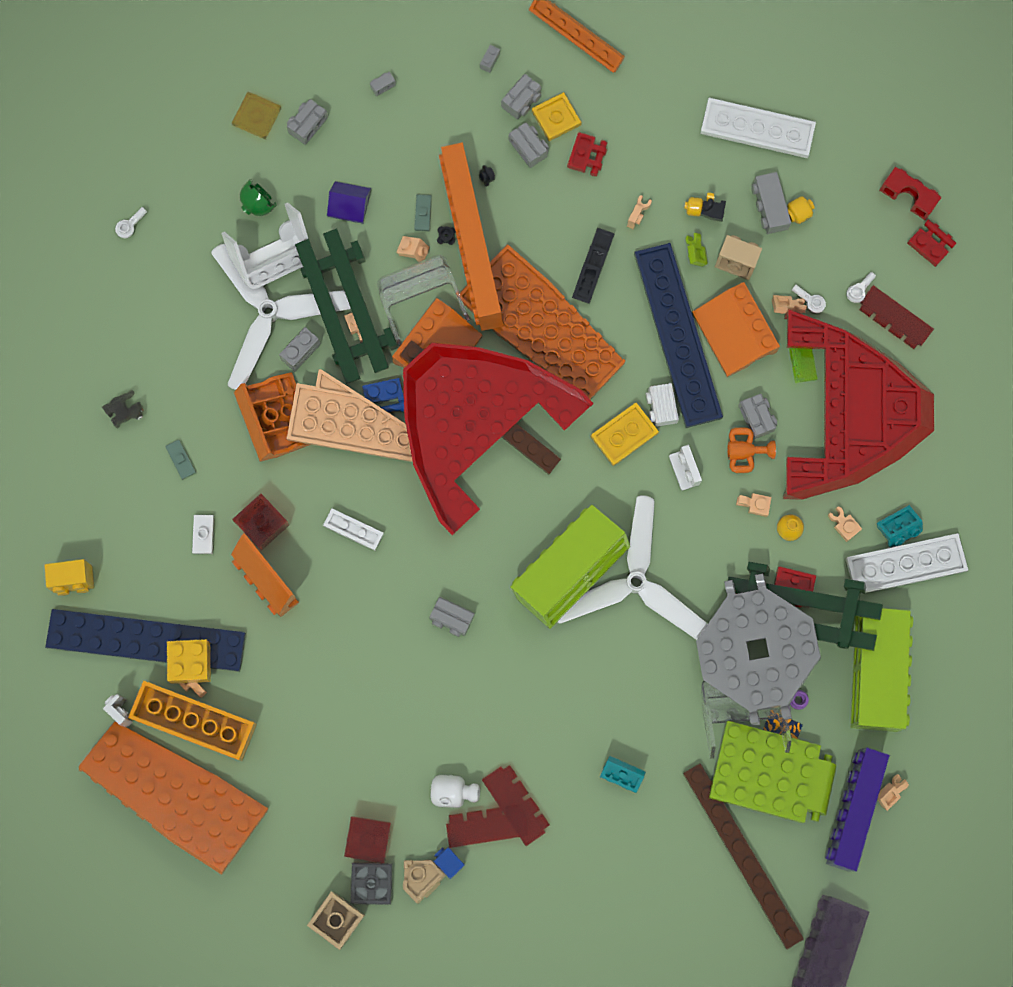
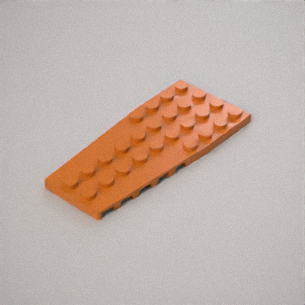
[457,244,625,400]
[79,722,268,875]

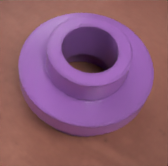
[790,690,809,710]

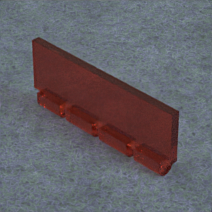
[859,285,934,349]
[482,765,550,846]
[446,804,528,848]

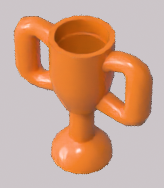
[727,427,776,473]

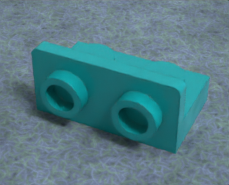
[877,505,923,548]
[600,756,646,793]

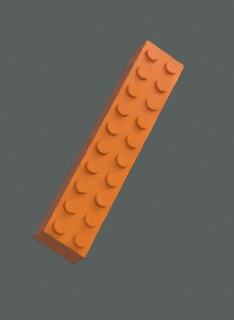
[439,142,503,331]

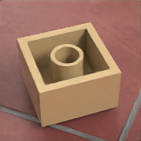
[715,235,762,280]
[307,891,365,950]

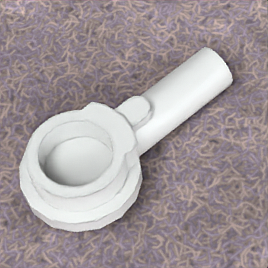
[115,207,147,238]
[846,272,876,303]
[792,285,826,313]

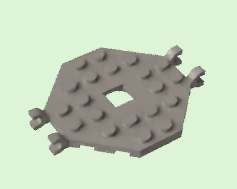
[696,574,821,726]

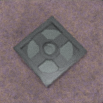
[350,863,392,905]

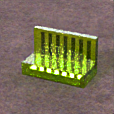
[789,348,818,383]

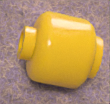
[787,196,815,224]

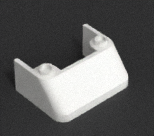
[221,203,308,289]

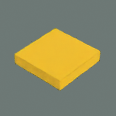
[532,92,581,141]

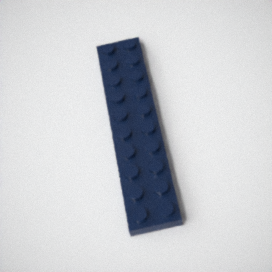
[634,243,723,428]
[45,609,246,672]

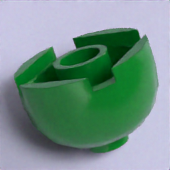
[240,179,277,216]

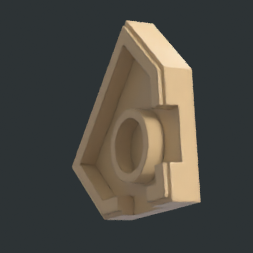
[403,860,446,904]

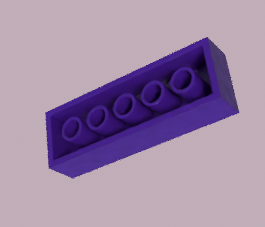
[825,747,890,872]

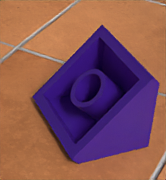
[327,181,371,224]

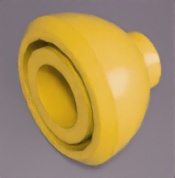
[777,514,804,541]

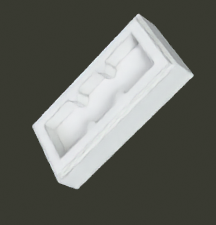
[192,515,214,554]

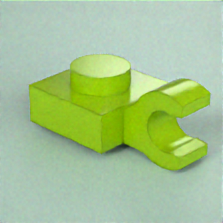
[686,232,708,267]

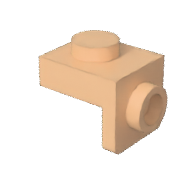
[396,236,429,263]

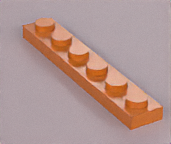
[528,0,625,73]

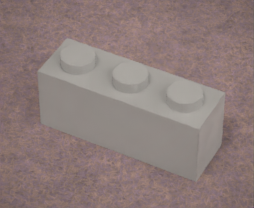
[751,172,791,234]

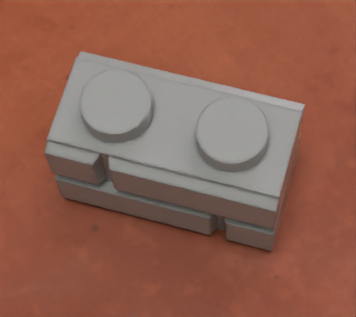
[501,74,542,119]
[287,99,328,145]
[508,122,549,168]
[279,327,320,372]
[738,394,777,440]
[429,597,475,637]

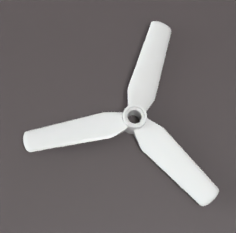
[211,244,351,390]
[558,495,708,640]

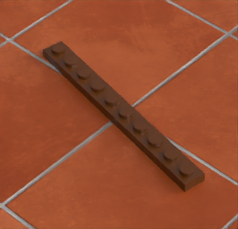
[400,341,561,475]
[683,764,804,949]

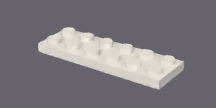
[700,98,816,158]
[845,533,968,595]

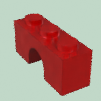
[880,167,942,221]

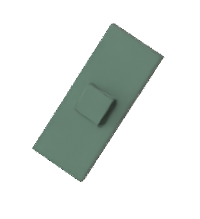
[414,195,431,231]
[165,439,196,480]

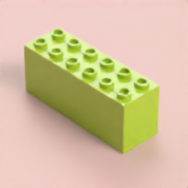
[511,505,630,629]
[850,608,913,732]

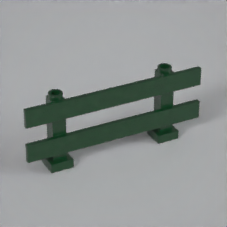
[295,228,398,384]
[728,561,883,651]

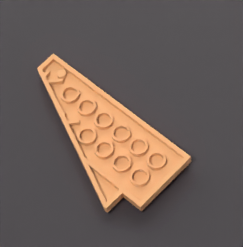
[287,369,413,462]

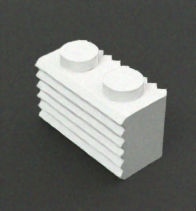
[646,383,679,427]

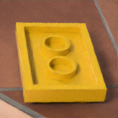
[590,403,659,466]

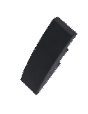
[572,228,615,304]

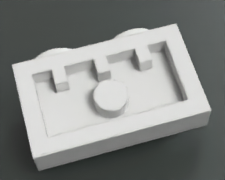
[669,445,702,491]
[103,694,133,728]

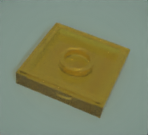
[232,92,281,139]

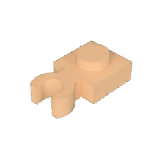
[772,295,807,314]
[828,506,862,542]

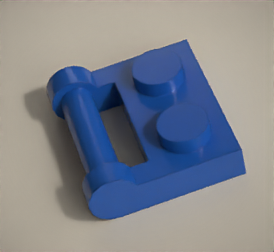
[362,378,404,413]

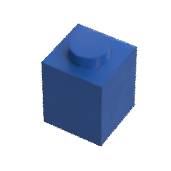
[434,847,465,879]

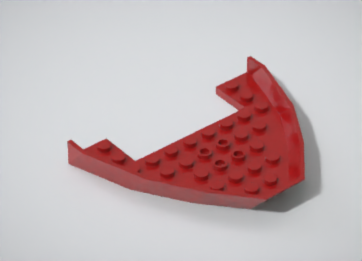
[783,309,934,500]
[403,343,594,535]

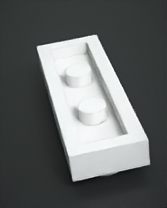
[323,509,384,551]

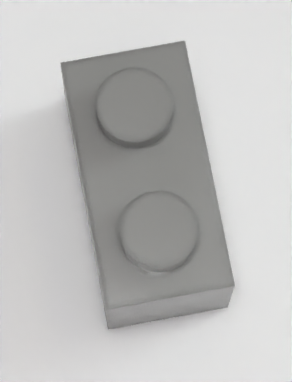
[480,45,500,73]
[370,72,396,97]

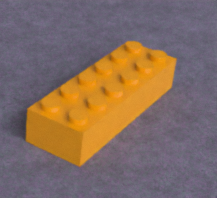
[128,681,257,761]

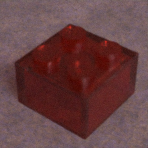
[232,494,289,551]
[344,816,392,863]

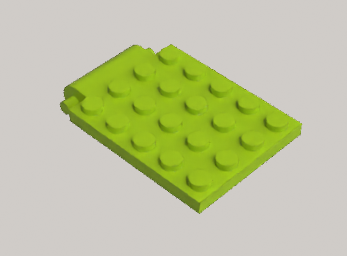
[709,721,837,823]

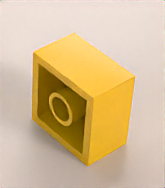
[44,559,94,596]
[167,640,211,684]

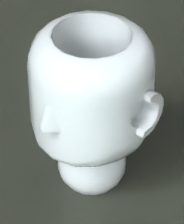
[431,775,480,808]

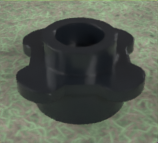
[479,165,495,187]
[437,226,456,245]

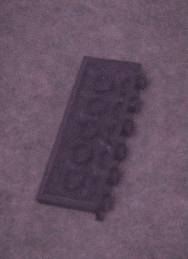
[792,895,869,987]

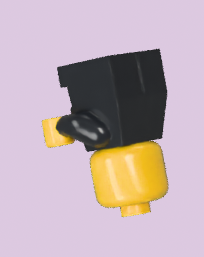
[684,193,726,222]

